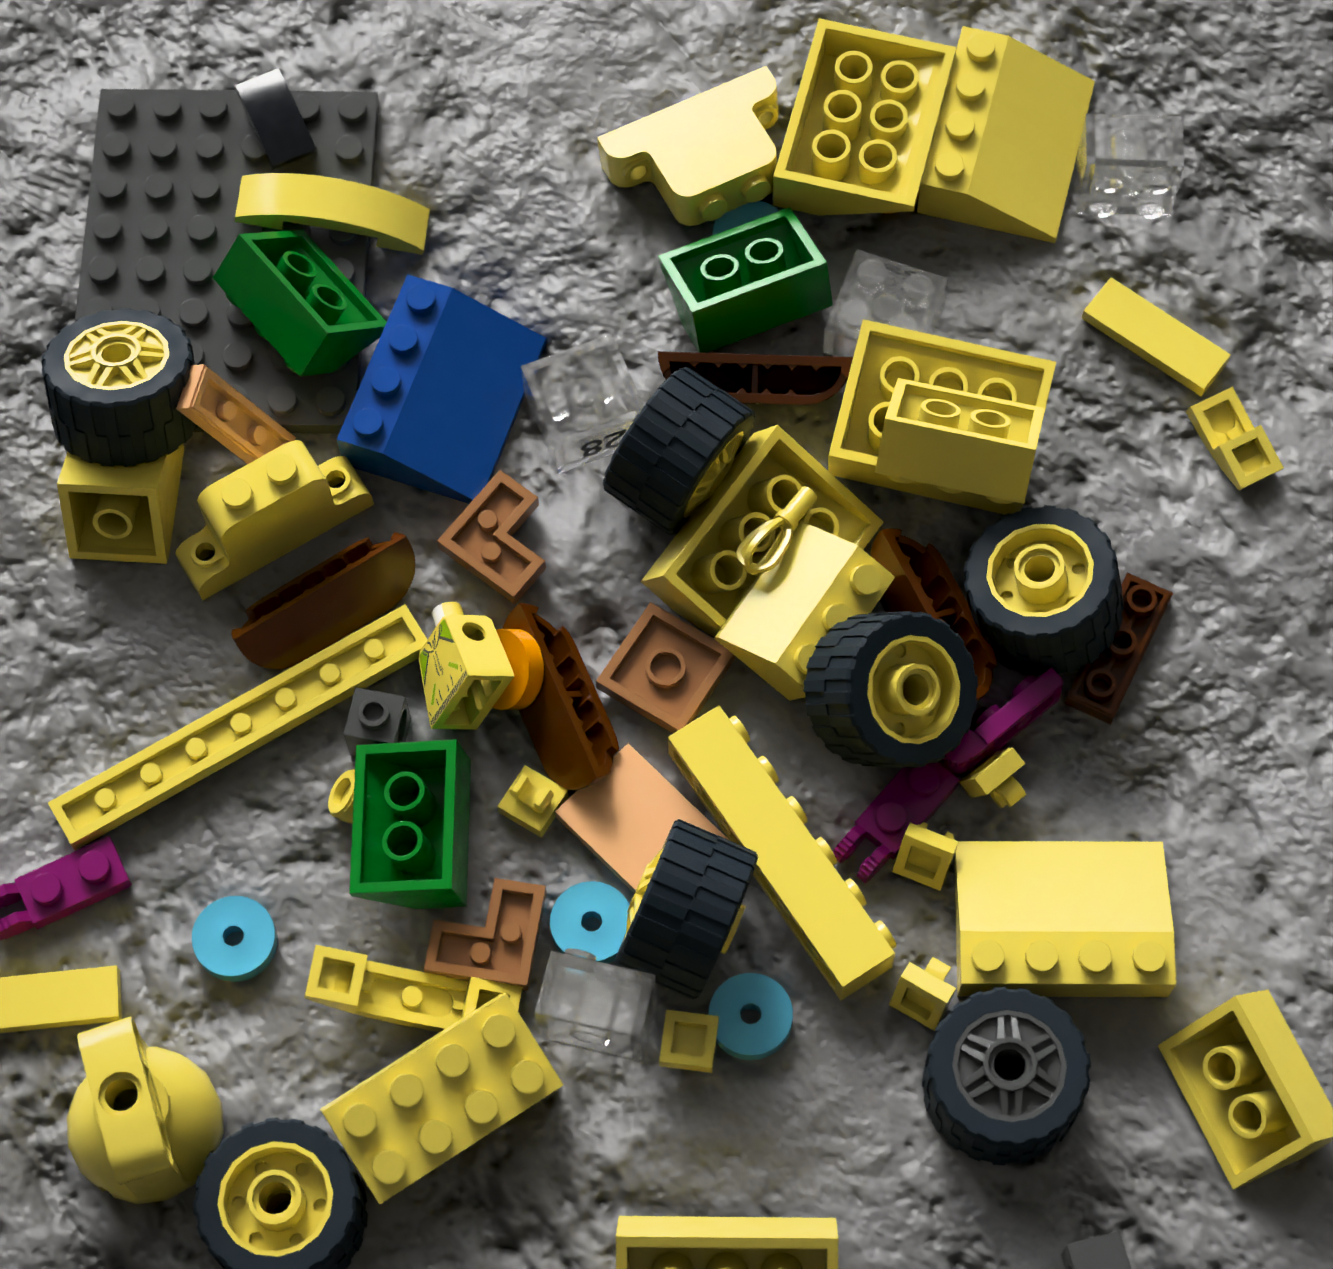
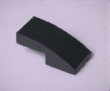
[235,69,316,170]

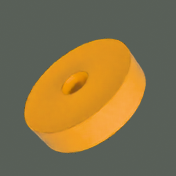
[492,629,544,710]

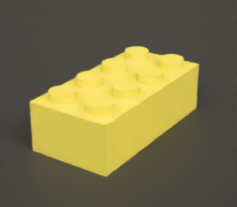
[319,993,563,1205]

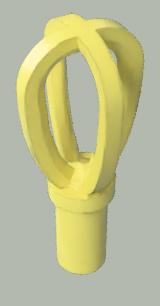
[736,486,818,575]

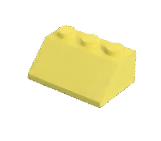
[875,378,1045,504]
[714,521,895,701]
[1157,989,1333,1189]

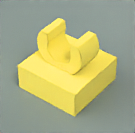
[959,747,1026,808]
[497,765,569,838]
[892,822,959,891]
[889,957,956,1031]
[659,1009,719,1073]

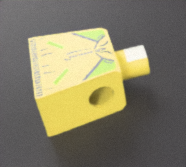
[419,602,514,730]

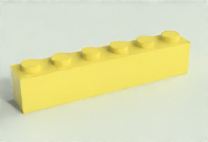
[668,705,896,1001]

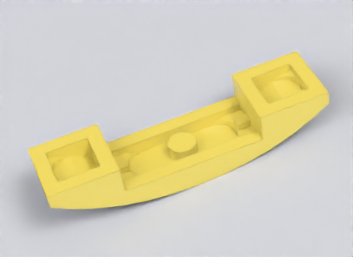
[235,173,430,255]
[304,945,523,1032]

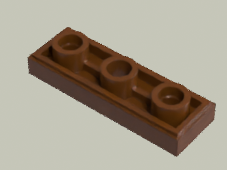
[1065,572,1173,725]

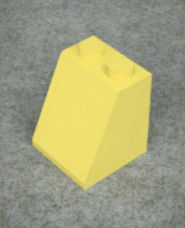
[57,444,184,564]

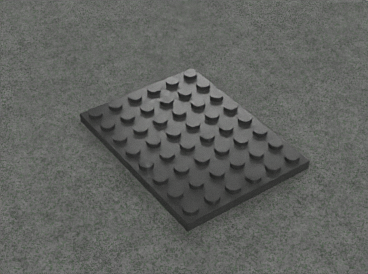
[75,89,379,434]

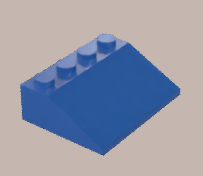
[337,274,547,504]

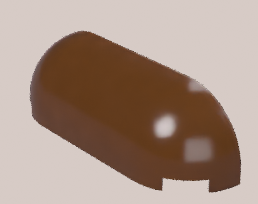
[658,351,853,405]
[871,528,997,701]
[231,532,415,669]
[502,603,619,790]

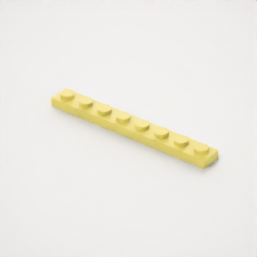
[48,604,427,850]

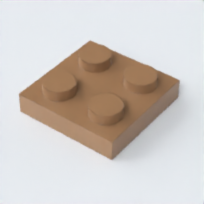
[596,602,735,734]

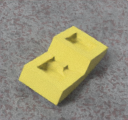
[1185,386,1284,491]

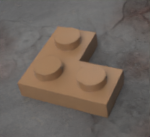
[437,470,546,604]
[424,878,547,991]

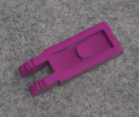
[941,667,1063,778]
[833,762,960,884]
[0,836,132,941]

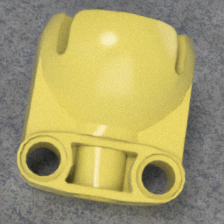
[67,1017,224,1204]

